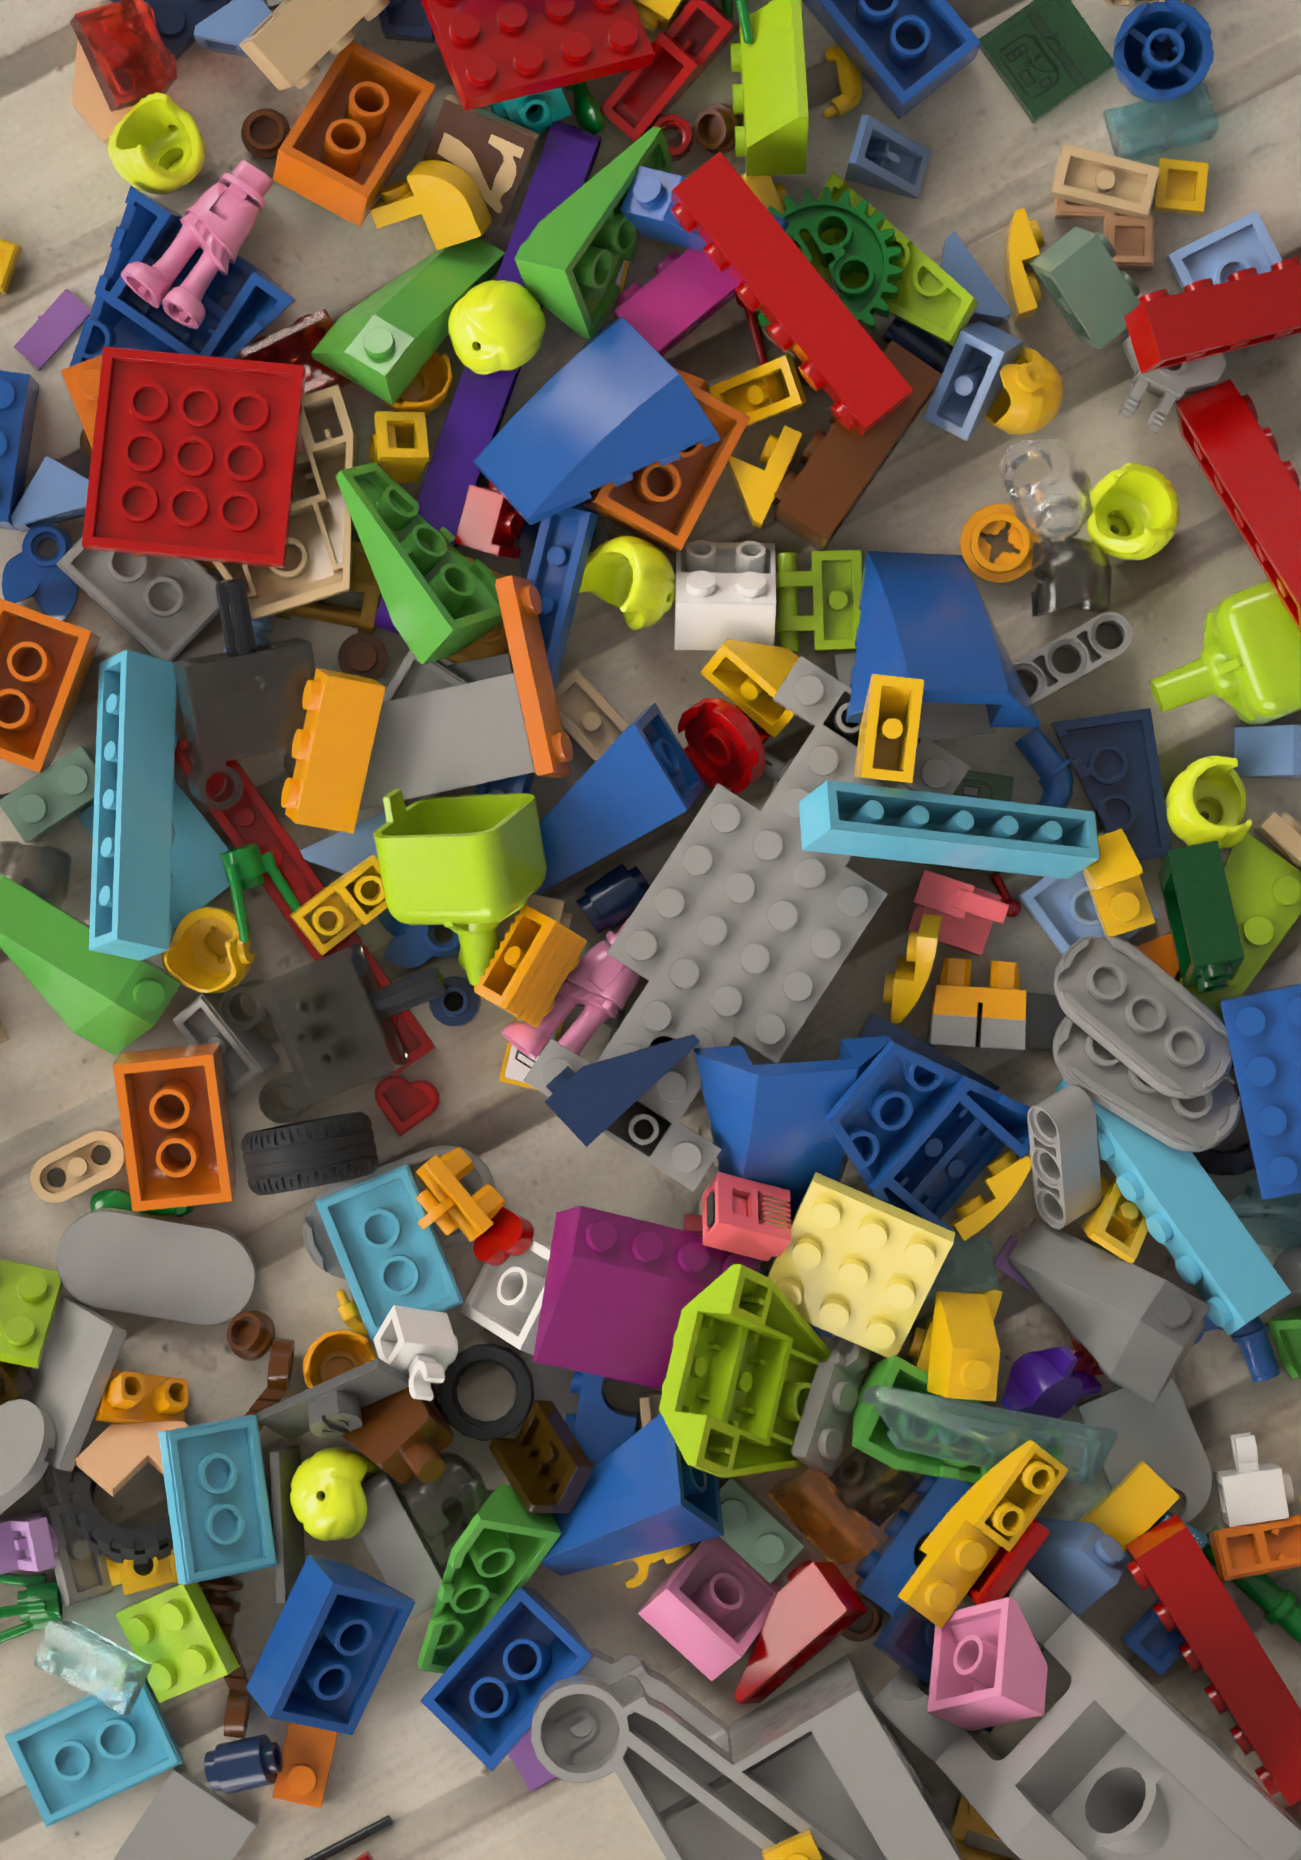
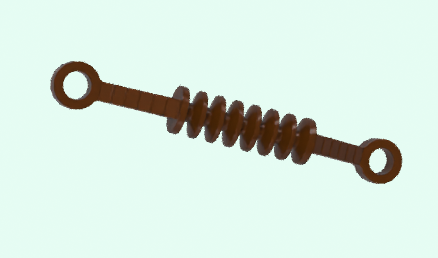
[198,1338,295,1738]

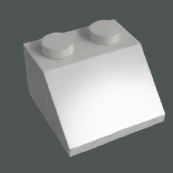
[460,1237,551,1355]

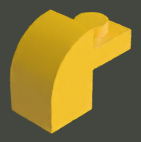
[369,160,492,251]

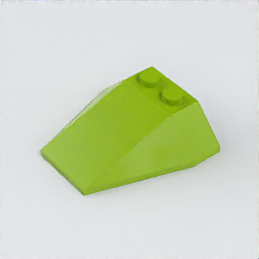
[659,1264,831,1478]

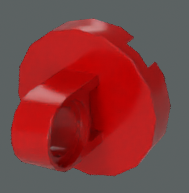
[678,698,771,794]

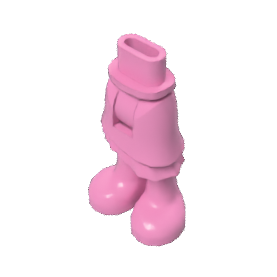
[121,160,273,329]
[501,918,641,1060]

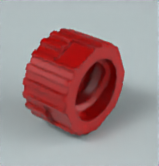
[652,113,693,162]

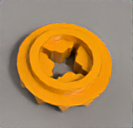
[959,504,1039,584]

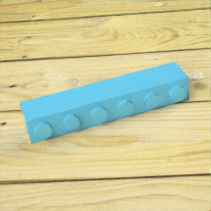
[89,649,179,961]
[799,780,1100,879]
[1054,1079,1292,1336]

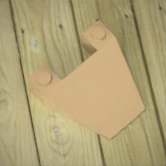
[212,385,359,620]

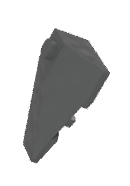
[1008,1218,1210,1406]

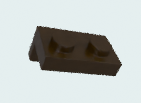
[489,1400,594,1514]

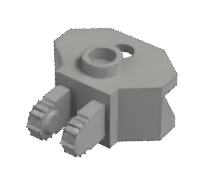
[1119,332,1227,434]

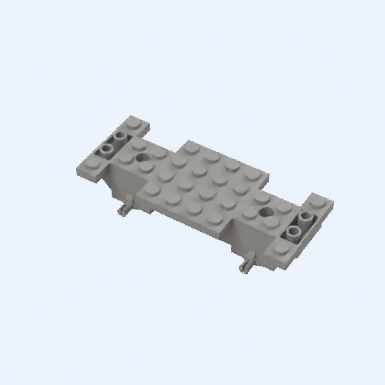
[523,656,971,1192]

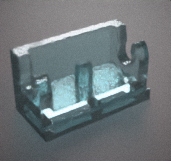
[1103,83,1219,161]
[926,1235,999,1298]
[34,1620,152,1716]

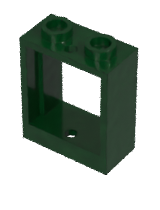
[1158,841,1245,993]

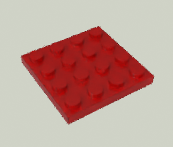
[421,0,655,111]
[82,346,306,568]

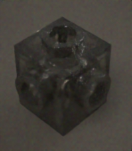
[827,1448,920,1527]

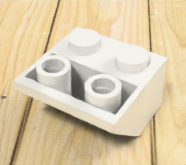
[675,540,776,651]

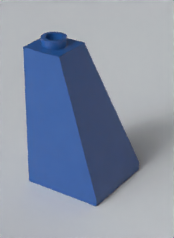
[535,703,706,895]
[541,1413,724,1576]

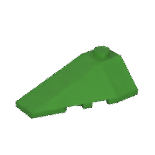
[514,126,673,340]
[311,237,506,405]
[335,462,503,665]
[0,874,181,1055]
[852,1355,1064,1483]
[417,1484,562,1674]

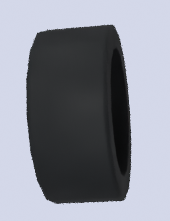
[439,1343,534,1441]

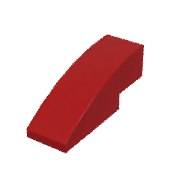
[600,0,740,142]

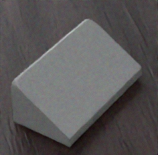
[172,991,280,1098]

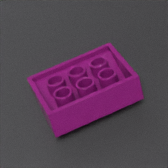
[533,1206,761,1390]

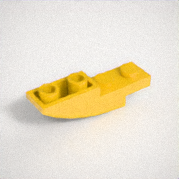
[898,1440,1069,1629]

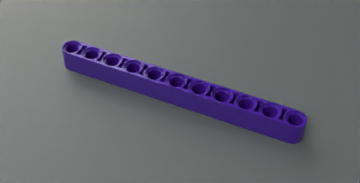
[374,121,602,635]

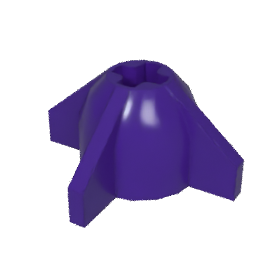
[1001,1345,1102,1437]

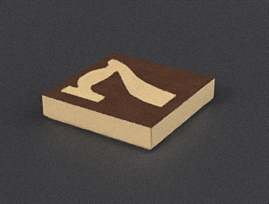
[423,94,540,227]

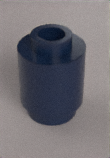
[882,318,954,374]
[576,863,650,933]
[429,976,481,1026]
[204,1734,283,1794]

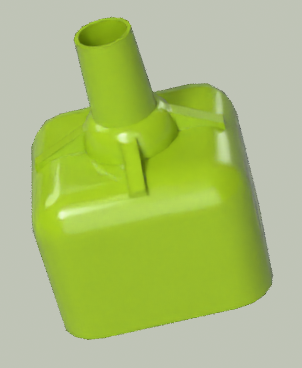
[1149,580,1301,725]
[373,789,547,986]

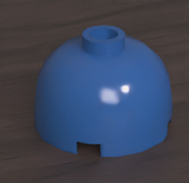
[1113,0,1214,104]

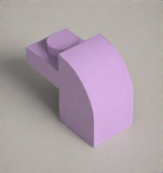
[0,1510,58,1575]

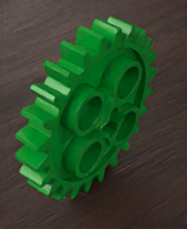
[758,187,903,333]

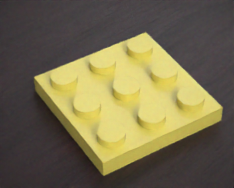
[767,1172,956,1358]

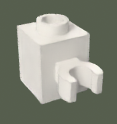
[373,1305,458,1401]
[1214,1432,1295,1527]

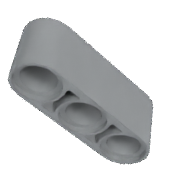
[1013,612,1133,705]
[1027,1085,1102,1229]
[360,1470,444,1620]

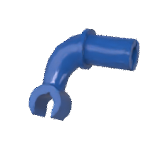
[1014,727,1074,808]
[1192,1316,1280,1383]

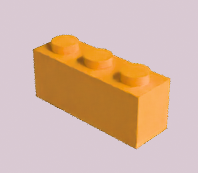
[281,668,386,834]

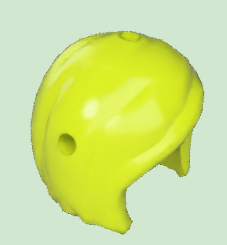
[107,92,205,195]
[448,280,546,375]
[1087,462,1180,560]
[579,536,676,630]
[1166,756,1252,849]
[290,1447,379,1541]

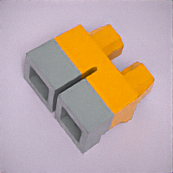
[927,958,1026,1050]

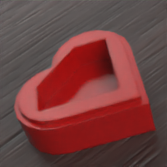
[375,1075,440,1136]
[473,1206,534,1266]

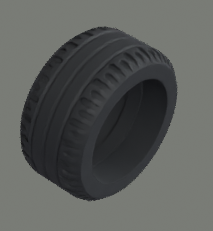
[241,1111,378,1195]

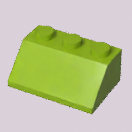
[730,0,809,176]

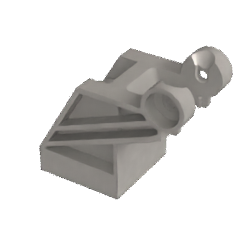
[873,1567,1301,1860]
[531,1649,962,1860]

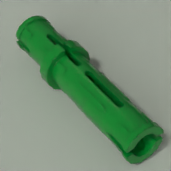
[1202,1526,1301,1646]

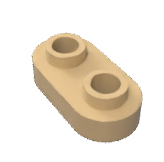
[30,1130,126,1203]

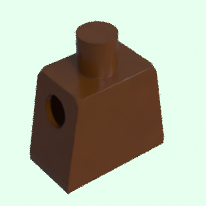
[342,1387,454,1485]

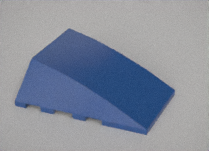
[69,186,296,367]
[474,317,720,525]
[846,551,1041,728]
[693,1036,892,1220]
[824,1040,1031,1237]

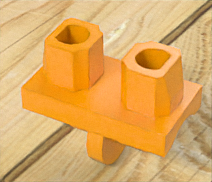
[414,1147,505,1242]
[95,1369,188,1424]

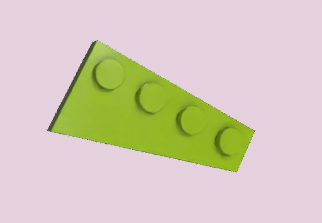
[799,171,979,347]
[1177,832,1301,1021]

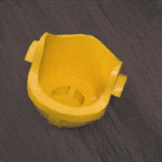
[984,348,1064,435]
[162,907,255,993]

